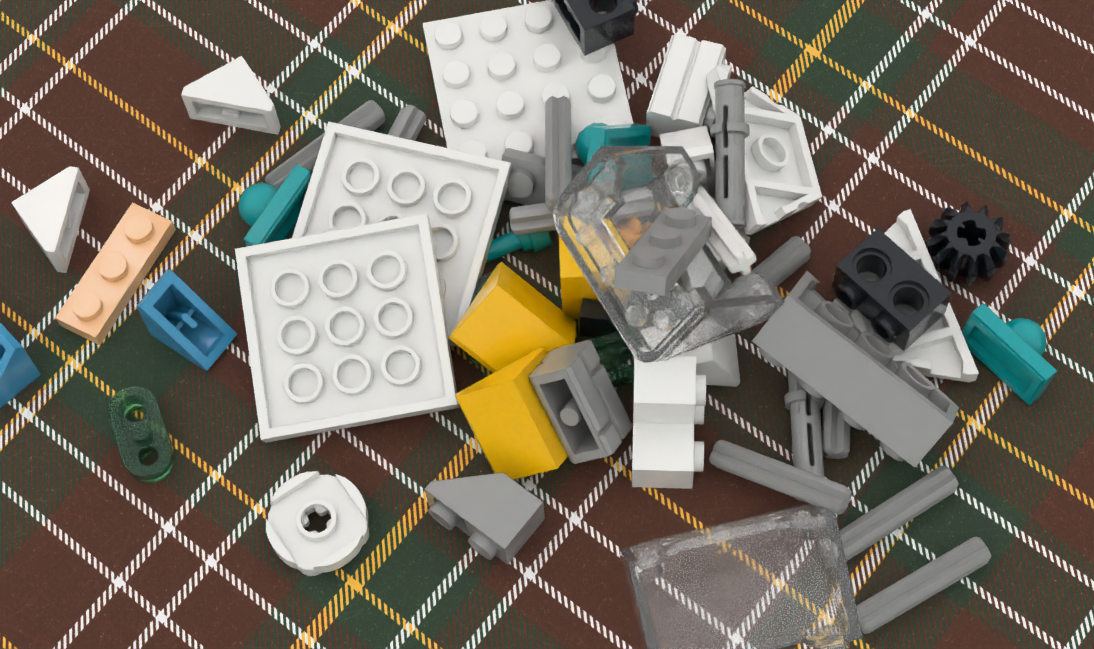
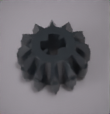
[926,201,1011,287]

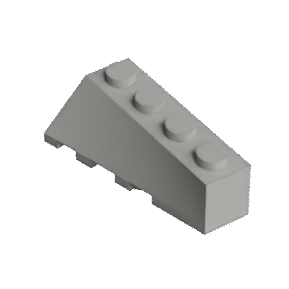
[752,271,959,467]

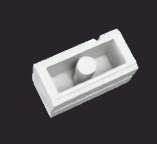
[646,33,732,137]

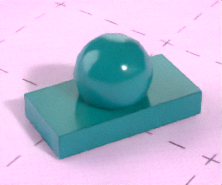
[575,123,652,178]
[239,164,311,247]
[962,303,1057,405]

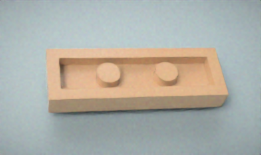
[55,202,176,345]

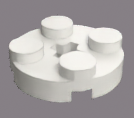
[266,471,369,576]

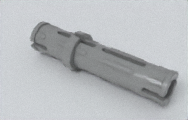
[710,79,750,229]
[784,370,825,501]

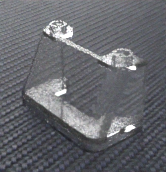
[553,146,785,363]
[620,504,863,649]

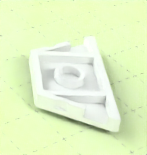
[706,66,822,235]
[833,209,979,383]

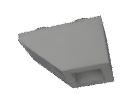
[425,473,545,565]

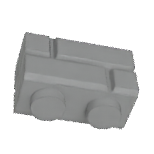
[528,340,633,464]

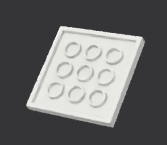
[423,0,633,166]
[292,121,512,347]
[235,213,460,443]

